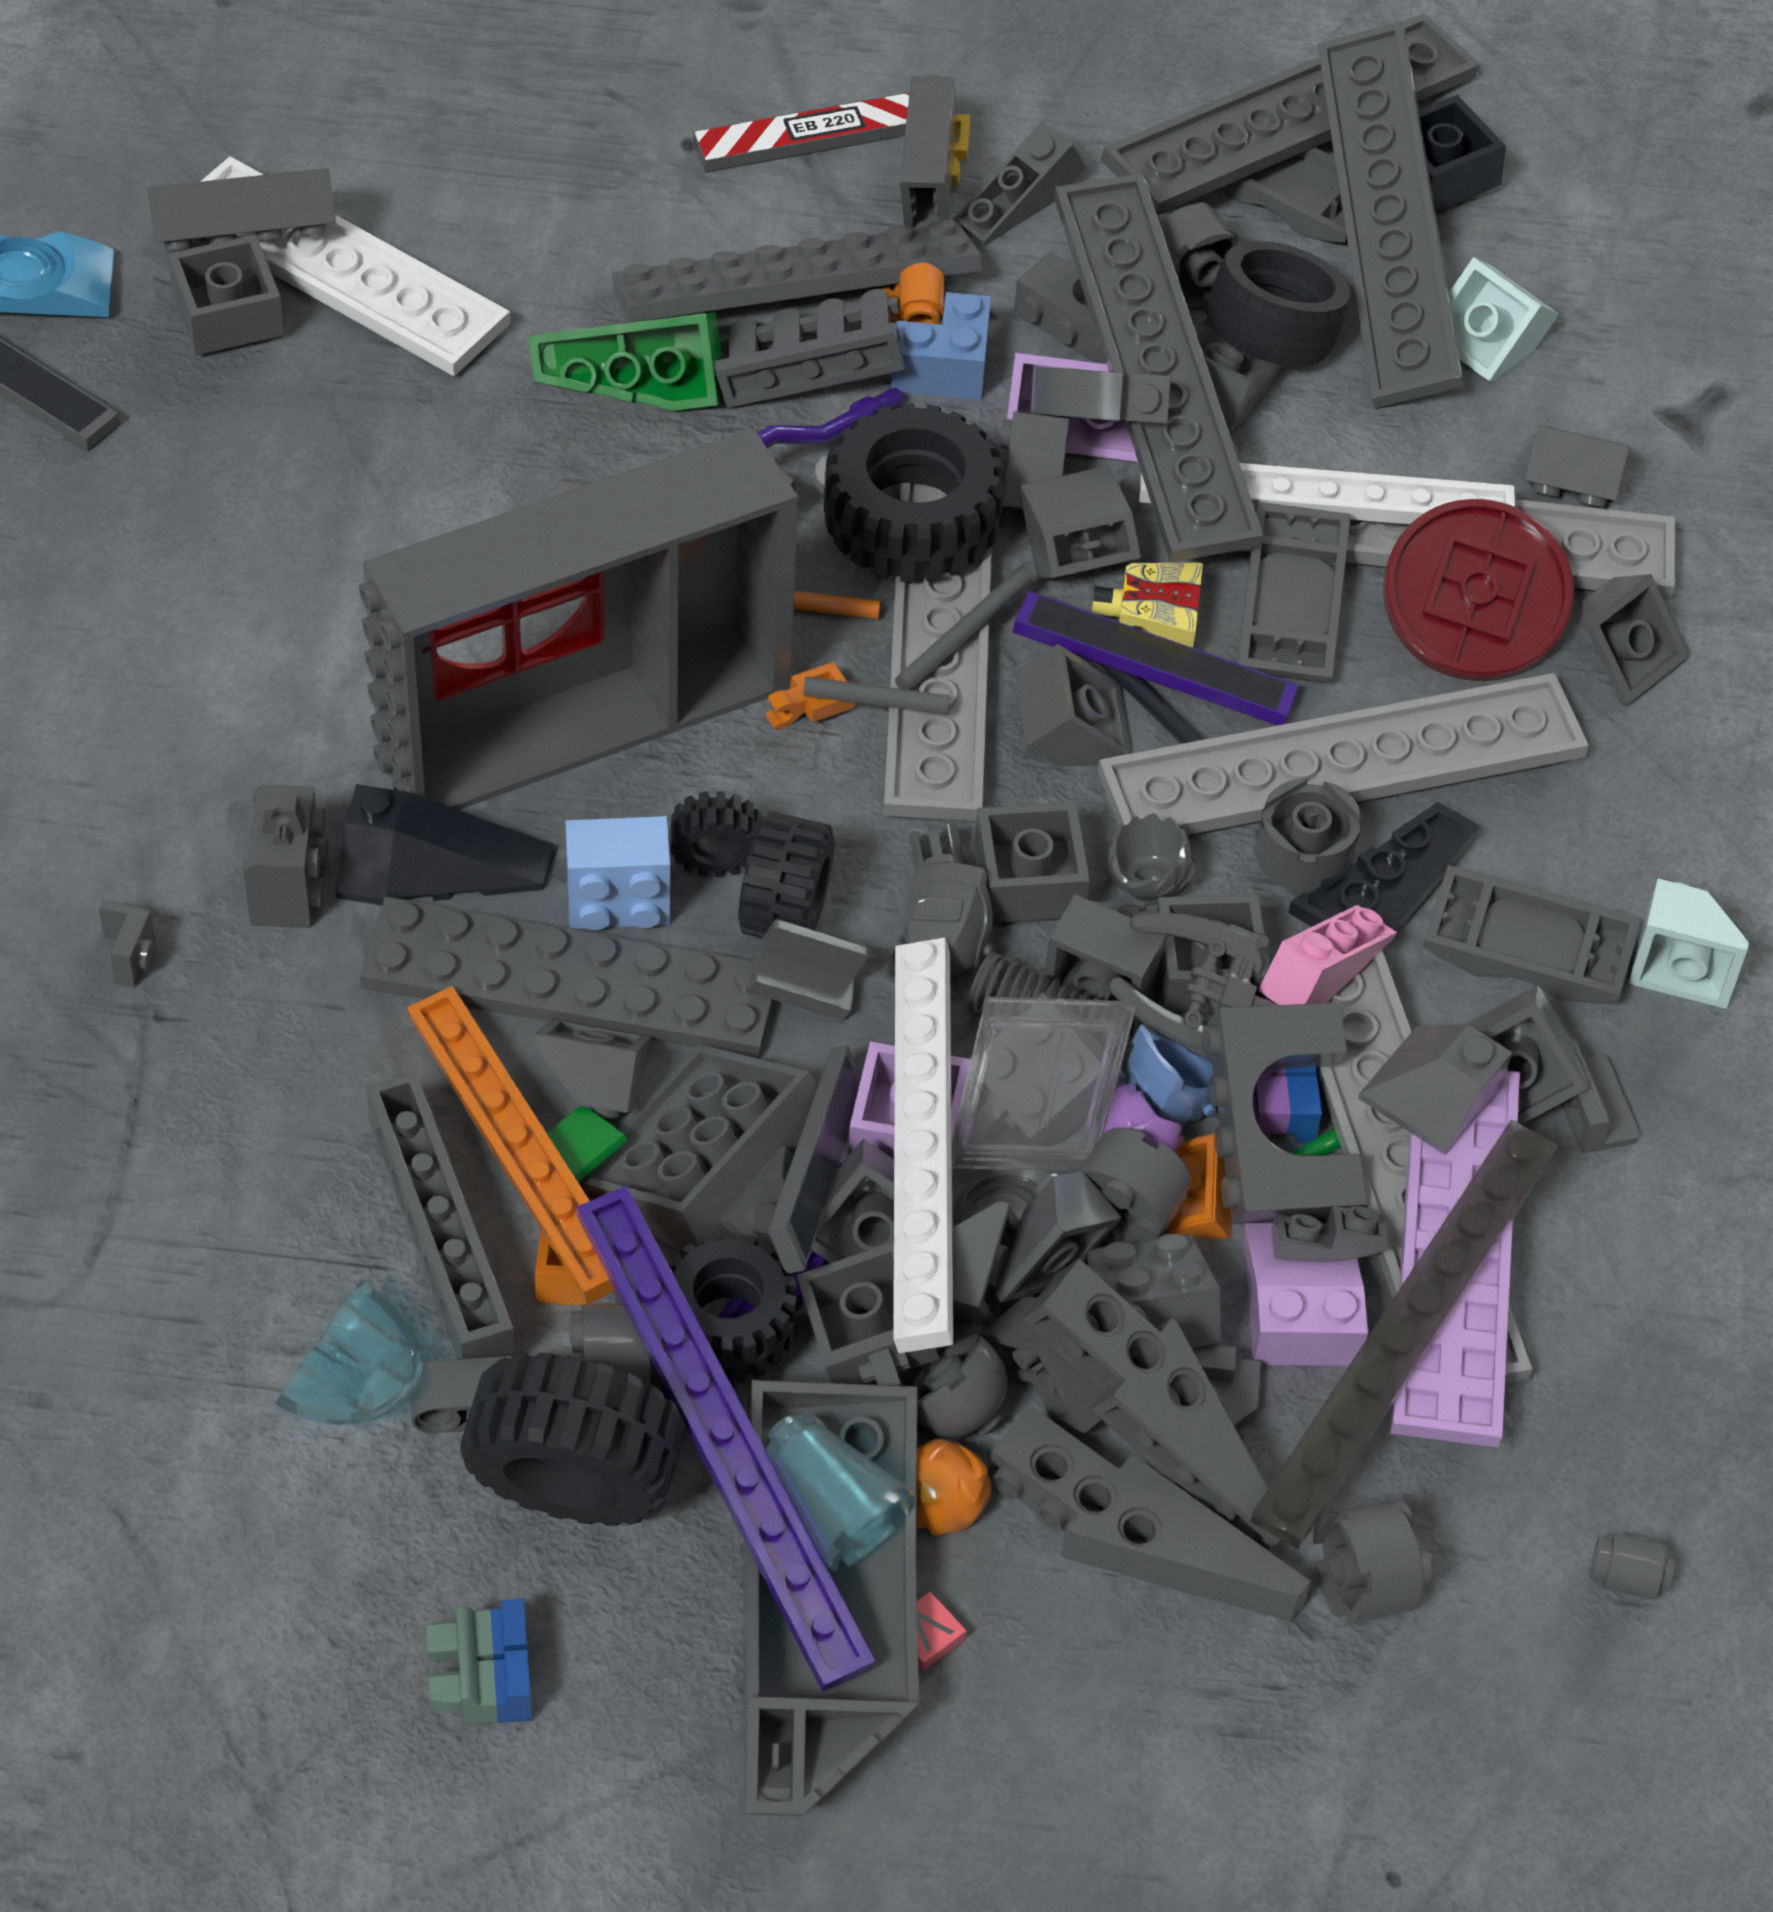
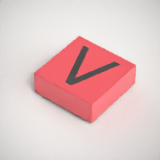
[917,1592,967,1671]

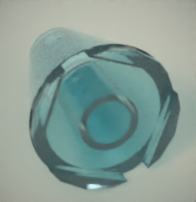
[766,1414,917,1572]

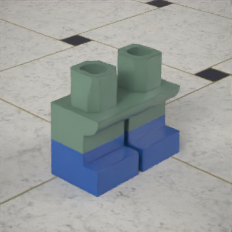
[425,1598,532,1724]

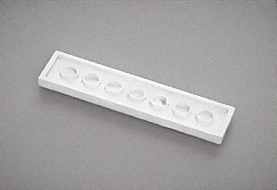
[200,156,510,376]

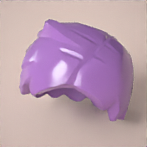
[1095,1083,1184,1153]

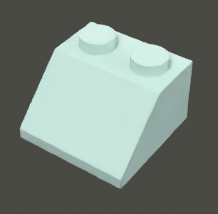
[1449,257,1559,382]
[1628,879,1749,1009]

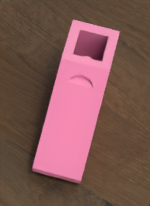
[1258,905,1397,1005]

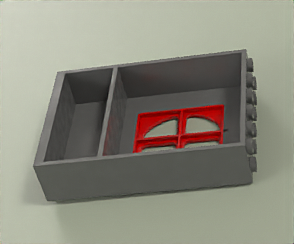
[359,428,798,810]

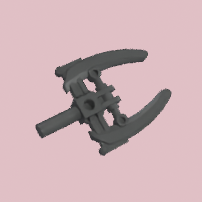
[1107,912,1278,1061]

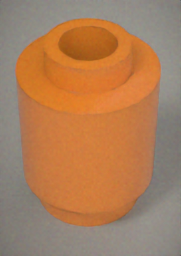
[899,262,944,324]

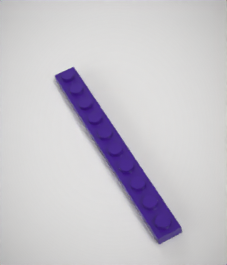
[576,1186,875,1692]

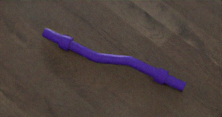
[757,387,903,448]

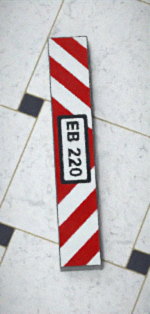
[693,92,909,172]

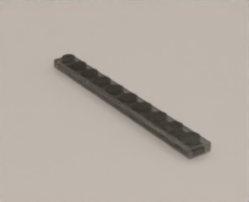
[1250,1119,1558,1550]

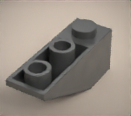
[954,121,1086,245]

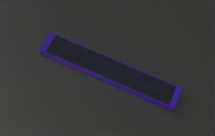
[1012,591,1299,726]

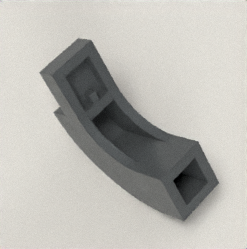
[1030,365,1171,423]

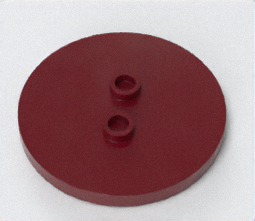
[1383,499,1574,681]

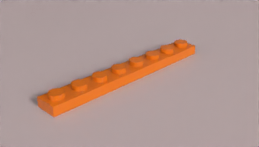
[406,986,615,1304]

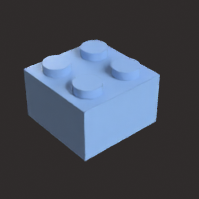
[565,816,670,930]

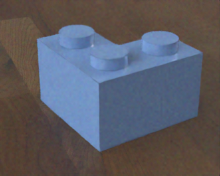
[891,292,991,400]

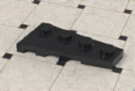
[1288,802,1479,950]

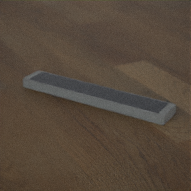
[0,339,120,450]
[768,1045,861,1273]

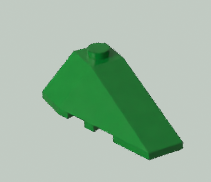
[528,312,722,411]

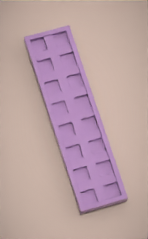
[1390,1071,1520,1448]

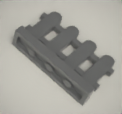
[715,289,905,408]

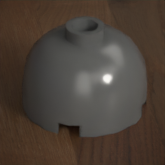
[908,1332,1009,1439]

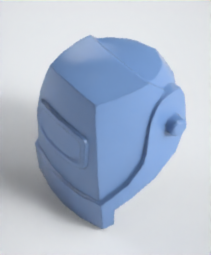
[1126,1025,1216,1127]

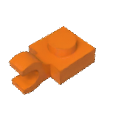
[766,662,855,730]

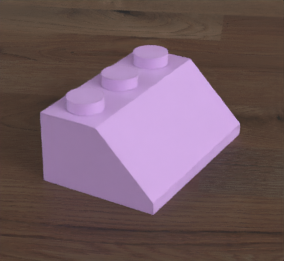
[1007,352,1138,462]

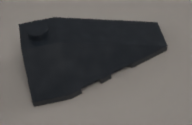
[336,784,554,905]

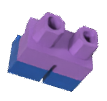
[1252,1067,1322,1143]

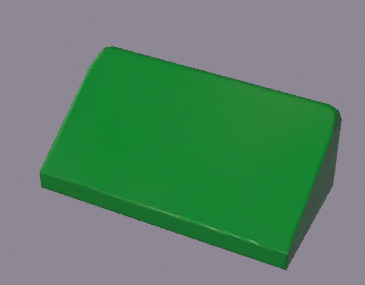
[547,1106,627,1183]

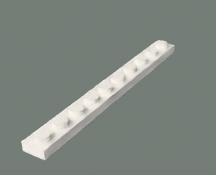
[894,937,953,1353]

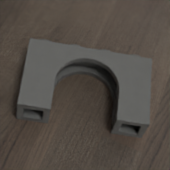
[1202,1002,1367,1224]

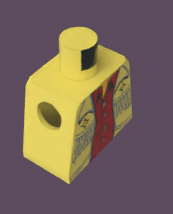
[1092,563,1203,648]

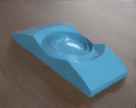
[0,231,114,317]

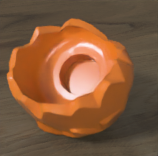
[916,1438,992,1536]

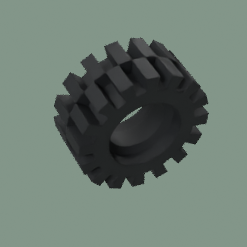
[670,791,761,877]

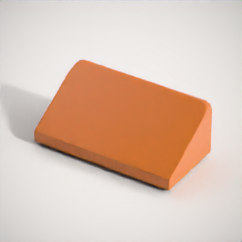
[1167,1134,1232,1239]

